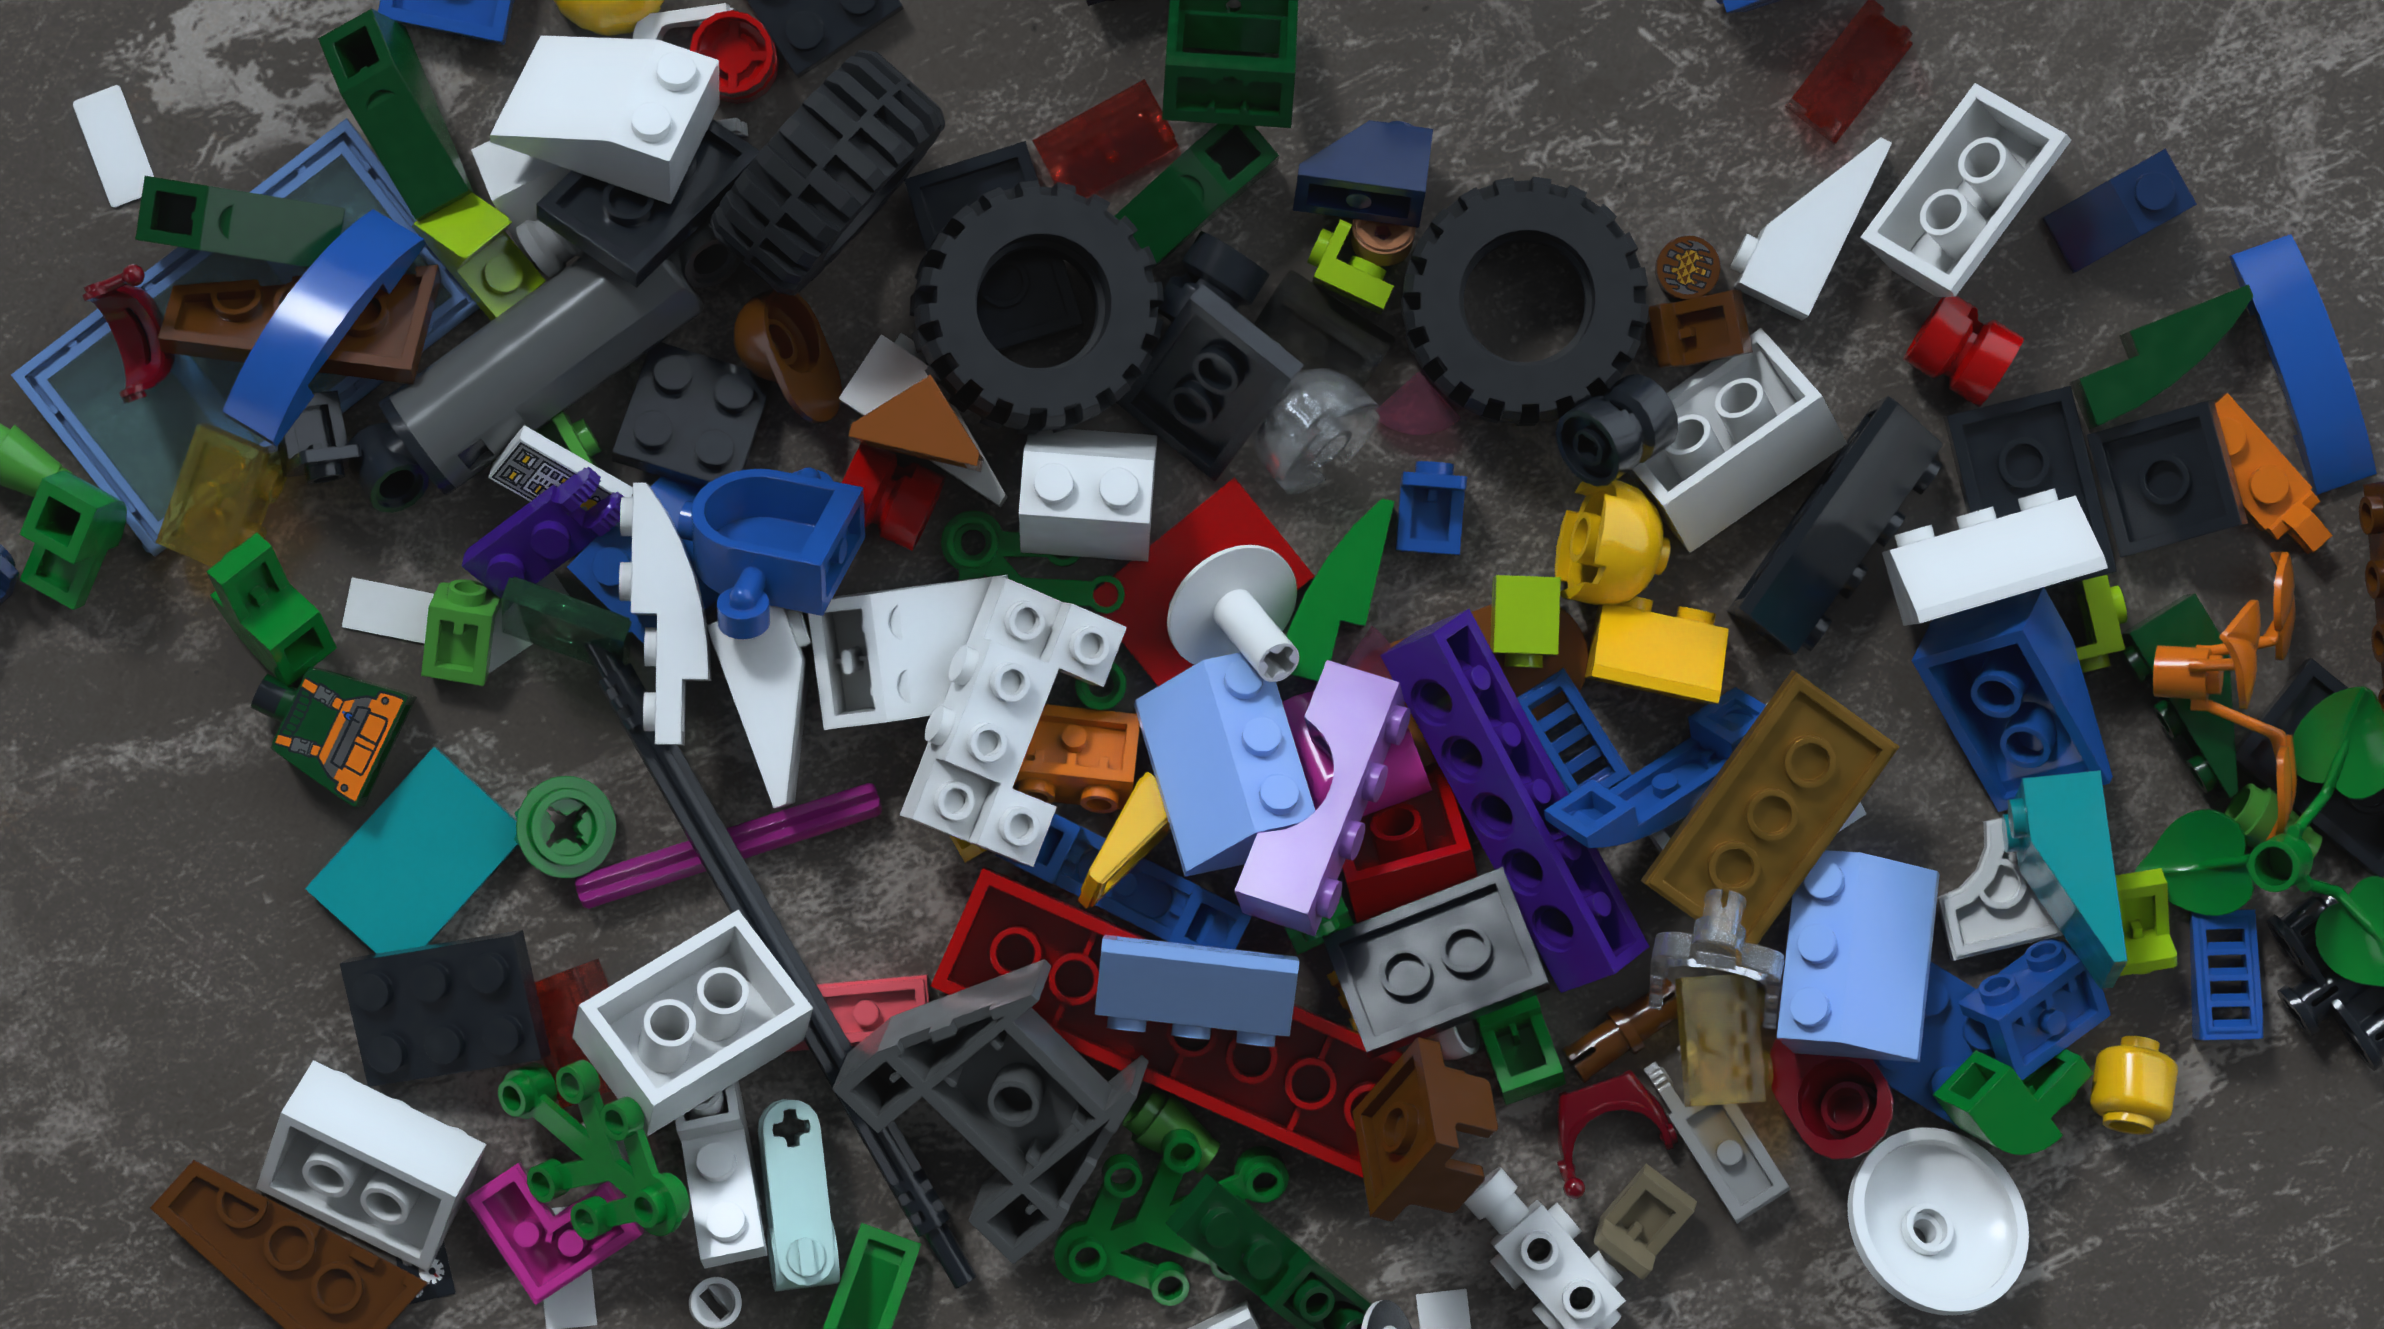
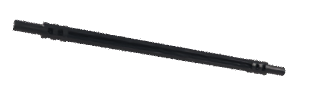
[571,610,977,1289]

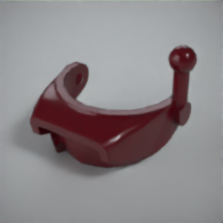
[82,264,175,404]
[1557,1070,1678,1199]

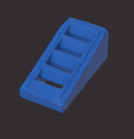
[1517,668,1632,794]
[2189,909,2264,1040]

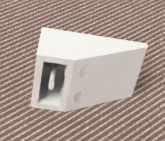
[808,574,1008,730]

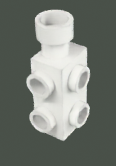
[1464,1167,1626,1329]

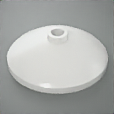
[1848,1128,2029,1315]

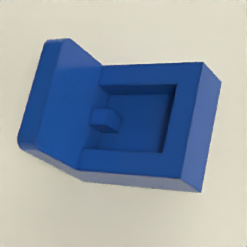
[1395,461,1467,556]

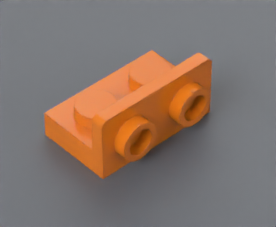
[1012,704,1140,813]

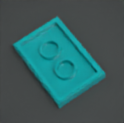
[305,747,519,954]

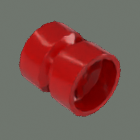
[690,10,779,104]
[1903,295,2024,408]
[842,444,946,551]

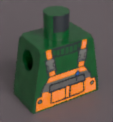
[251,667,417,807]

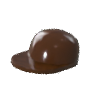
[734,289,842,424]

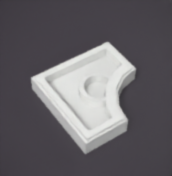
[1937,817,2063,961]

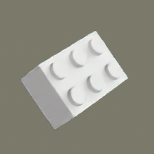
[572,910,813,1137]

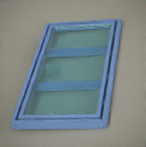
[11,118,480,557]

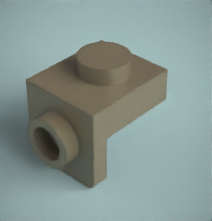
[1594,1163,1697,1280]

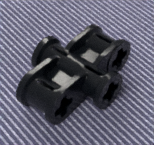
[2266,891,2384,1071]

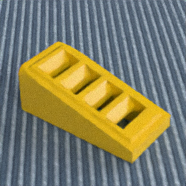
[1078,772,1171,909]

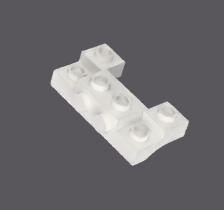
[900,576,1127,867]

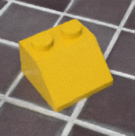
[1584,596,1729,705]

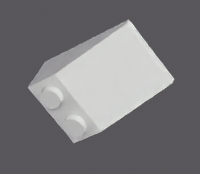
[490,36,720,204]
[706,605,812,808]

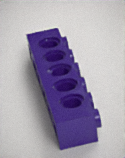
[1380,609,1650,993]

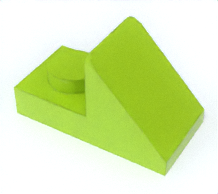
[411,193,546,321]

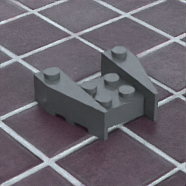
[832,959,1148,1264]

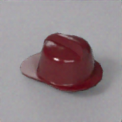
[1767,1039,1894,1160]

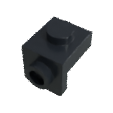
[277,390,362,484]

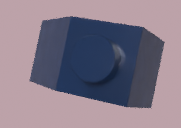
[1293,120,1433,228]
[2042,148,2197,273]

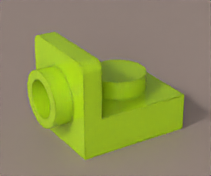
[1307,219,1394,315]

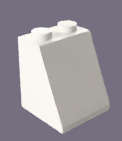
[1019,429,1157,562]

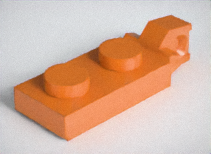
[2215,393,2333,554]

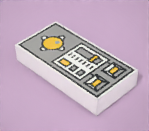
[488,425,633,511]

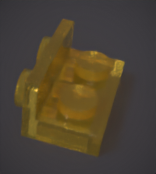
[156,423,287,567]
[1675,973,1773,1107]

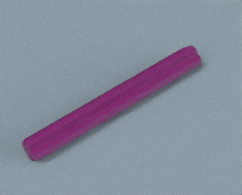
[575,783,882,909]

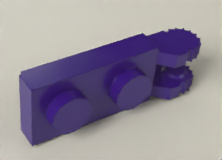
[462,467,624,604]

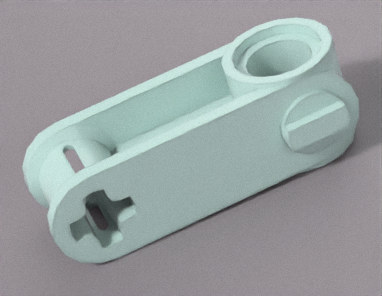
[757,1099,840,1292]

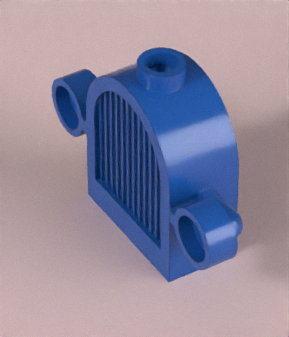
[678,467,865,639]

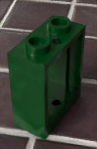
[1162,0,1298,128]

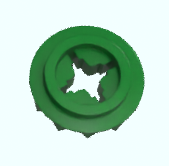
[514,776,616,878]

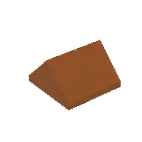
[849,374,984,472]

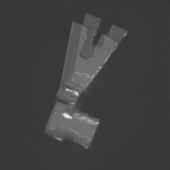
[1649,889,1785,1029]

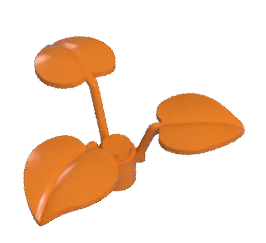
[2153,552,2297,841]

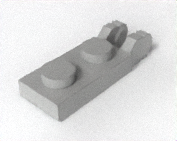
[1644,1040,1791,1224]

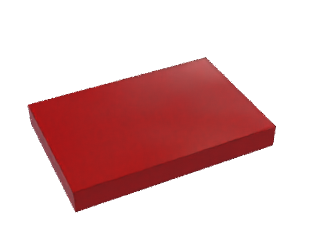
[1093,477,1315,686]

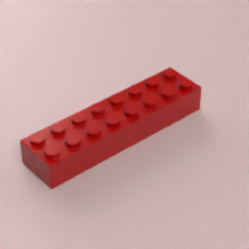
[930,867,1404,1178]

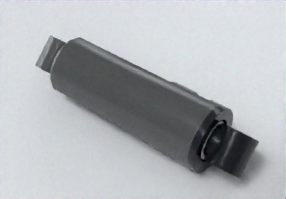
[348,215,741,513]

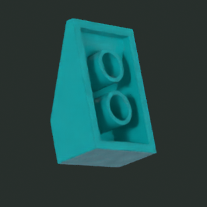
[2002,770,2127,989]

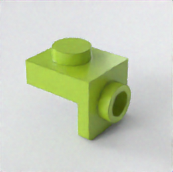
[2073,575,2128,672]
[2115,868,2178,976]

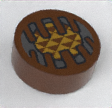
[1655,236,1721,301]

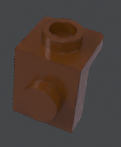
[1646,290,1753,369]

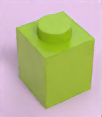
[1490,575,1561,668]

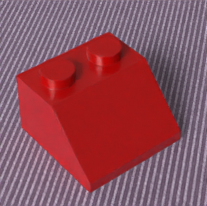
[1341,763,1478,924]

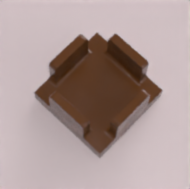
[1352,1037,1498,1222]

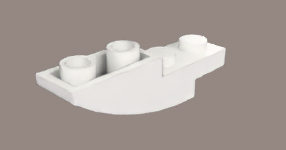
[619,483,712,745]
[675,1081,768,1269]

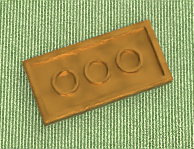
[1641,670,1900,957]

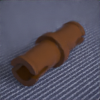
[1561,978,1690,1083]

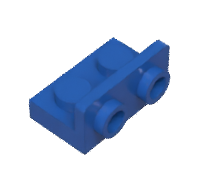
[1959,938,2111,1080]

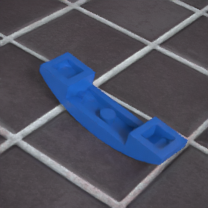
[222,209,426,447]
[2229,234,2377,495]
[1544,687,1767,848]
[995,813,1252,949]

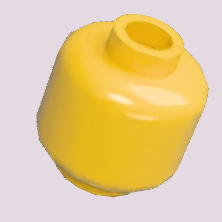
[2090,1036,2178,1135]

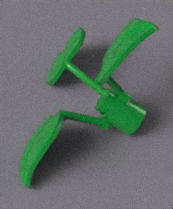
[2135,686,2384,987]

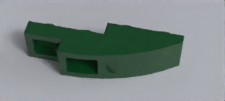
[1166,1173,1373,1329]

